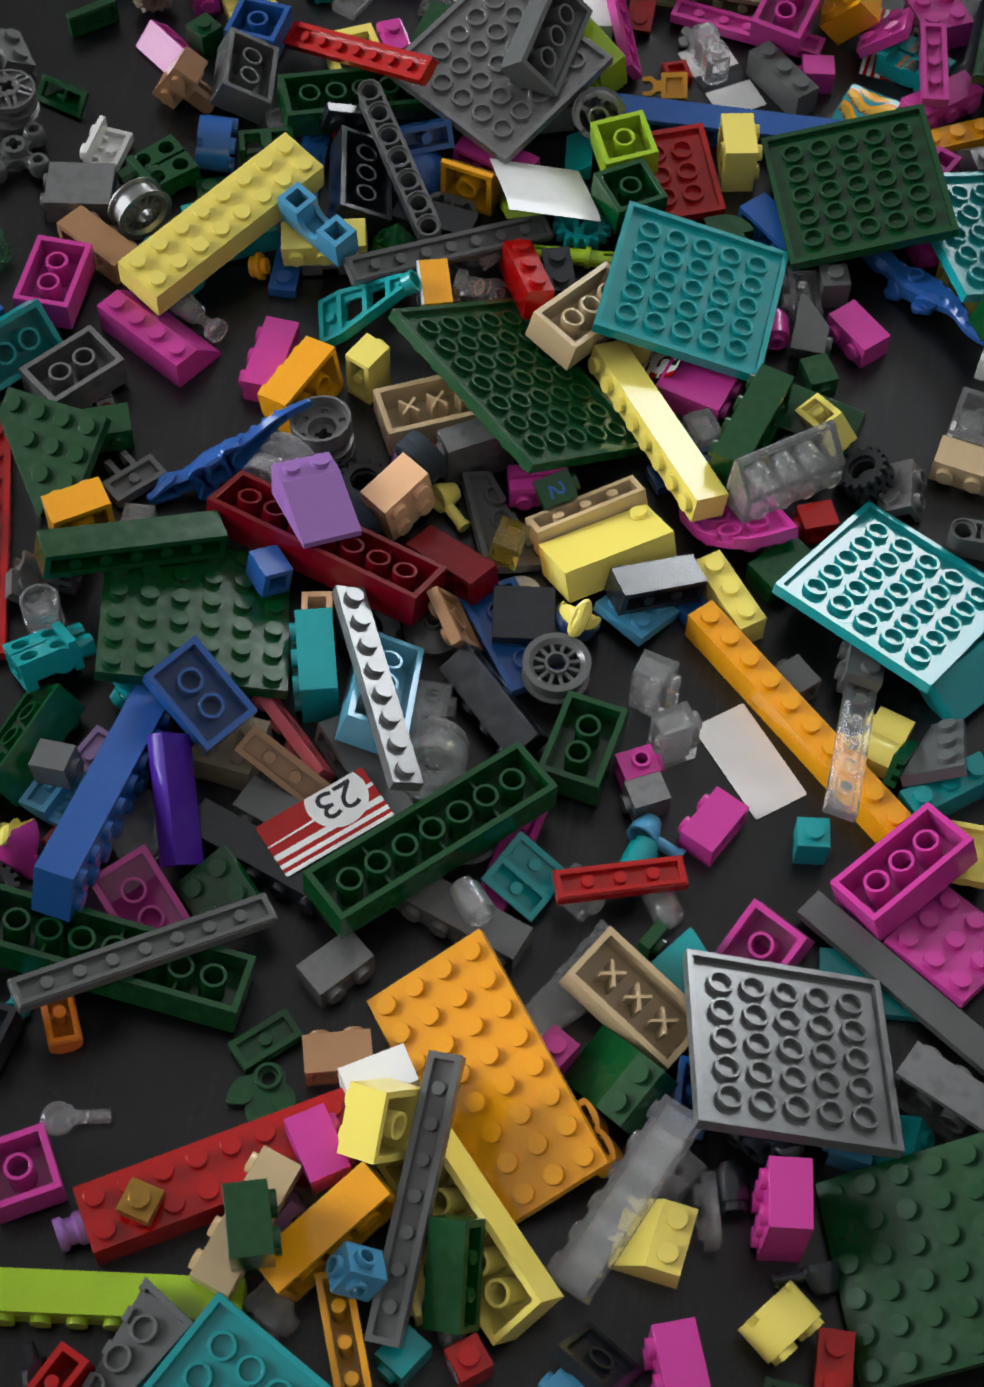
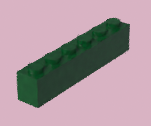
[34,510,228,580]

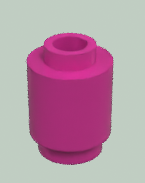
[767,308,791,350]

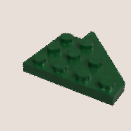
[0,387,112,519]

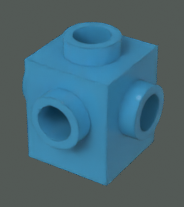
[326,1241,388,1302]

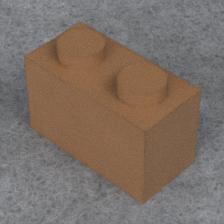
[302,1026,373,1087]

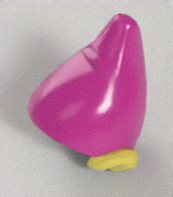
[0,818,40,881]

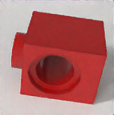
[791,499,840,545]

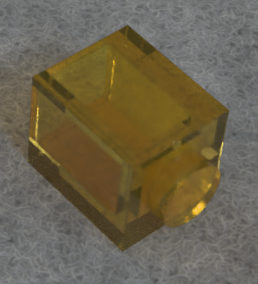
[488,516,531,571]

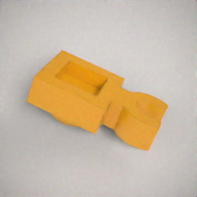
[642,72,688,101]

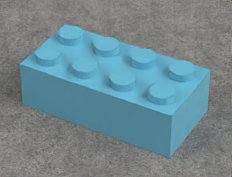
[335,632,424,755]

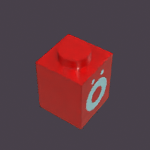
[444,1332,494,1387]

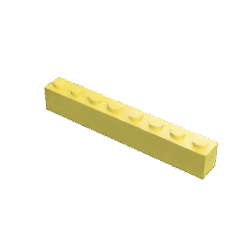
[588,340,729,522]

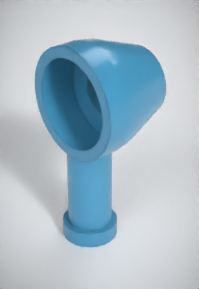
[627,813,686,856]

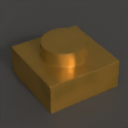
[116,1177,166,1227]

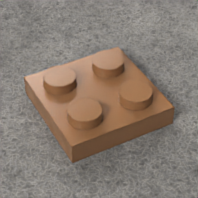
[426,586,483,652]

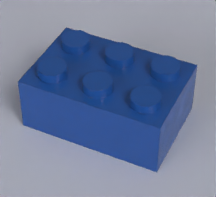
[142,635,258,756]

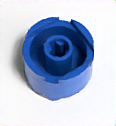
[195,114,239,173]

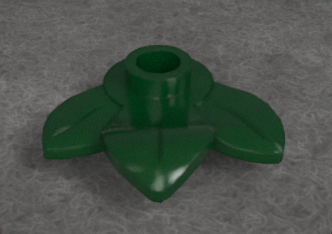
[226,1062,296,1122]

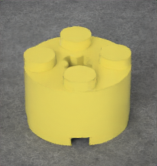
[738,1280,824,1367]

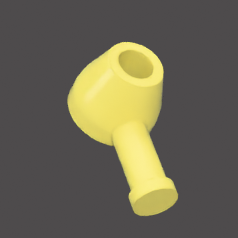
[432,482,471,533]

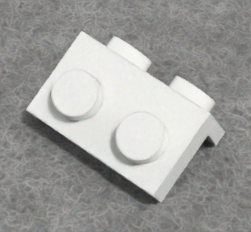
[80,115,134,172]

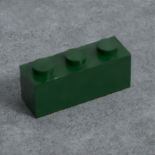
[421,1213,486,1335]

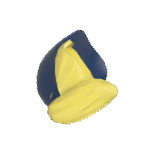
[555,599,601,642]

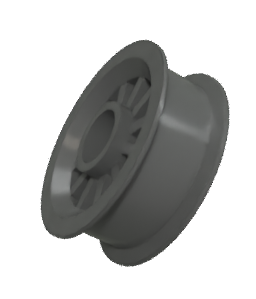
[521,632,592,704]

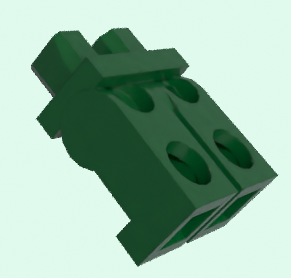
[116,134,201,197]

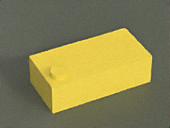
[538,504,677,603]

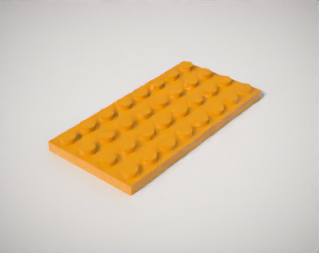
[367,929,612,1225]

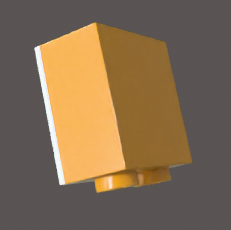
[416,258,453,306]

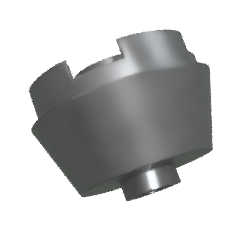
[572,87,626,139]

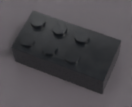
[328,125,392,240]

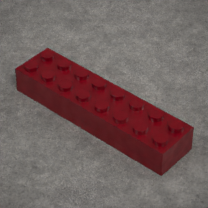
[206,470,447,627]

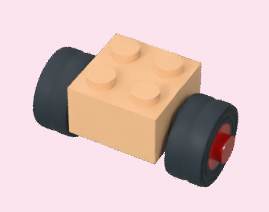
[348,430,448,541]

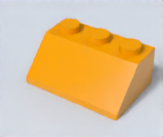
[257,336,345,444]

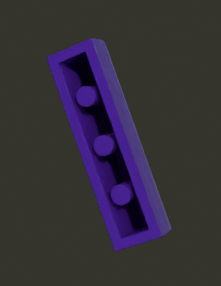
[147,732,204,869]

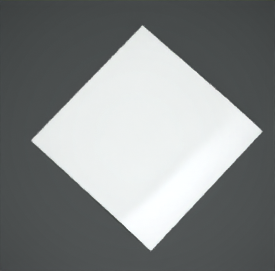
[489,158,601,222]

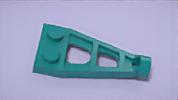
[318,270,422,346]

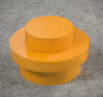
[248,252,270,281]

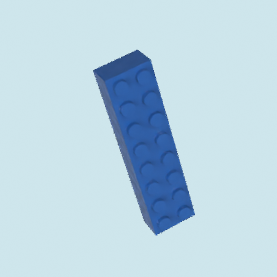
[31,684,173,923]

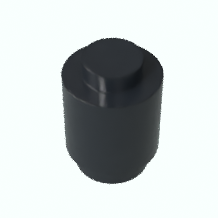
[712,1161,751,1216]

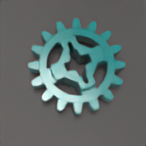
[552,204,611,250]

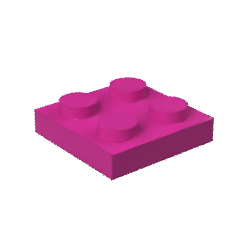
[856,7,914,59]

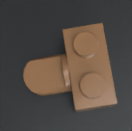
[152,46,215,114]

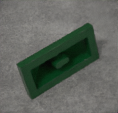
[37,74,90,119]

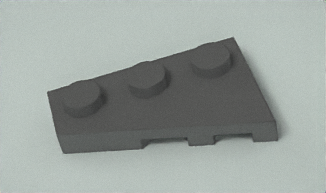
[900,718,967,787]

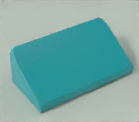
[564,131,593,180]

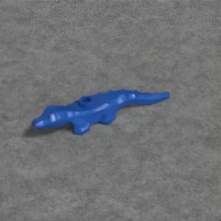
[861,251,984,346]
[146,399,313,505]

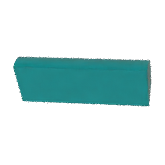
[918,636,984,720]

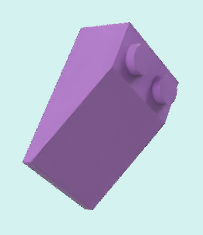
[271,452,362,549]

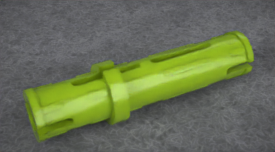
[533,244,615,269]

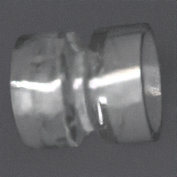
[19,583,65,634]

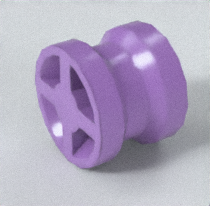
[52,1209,90,1253]

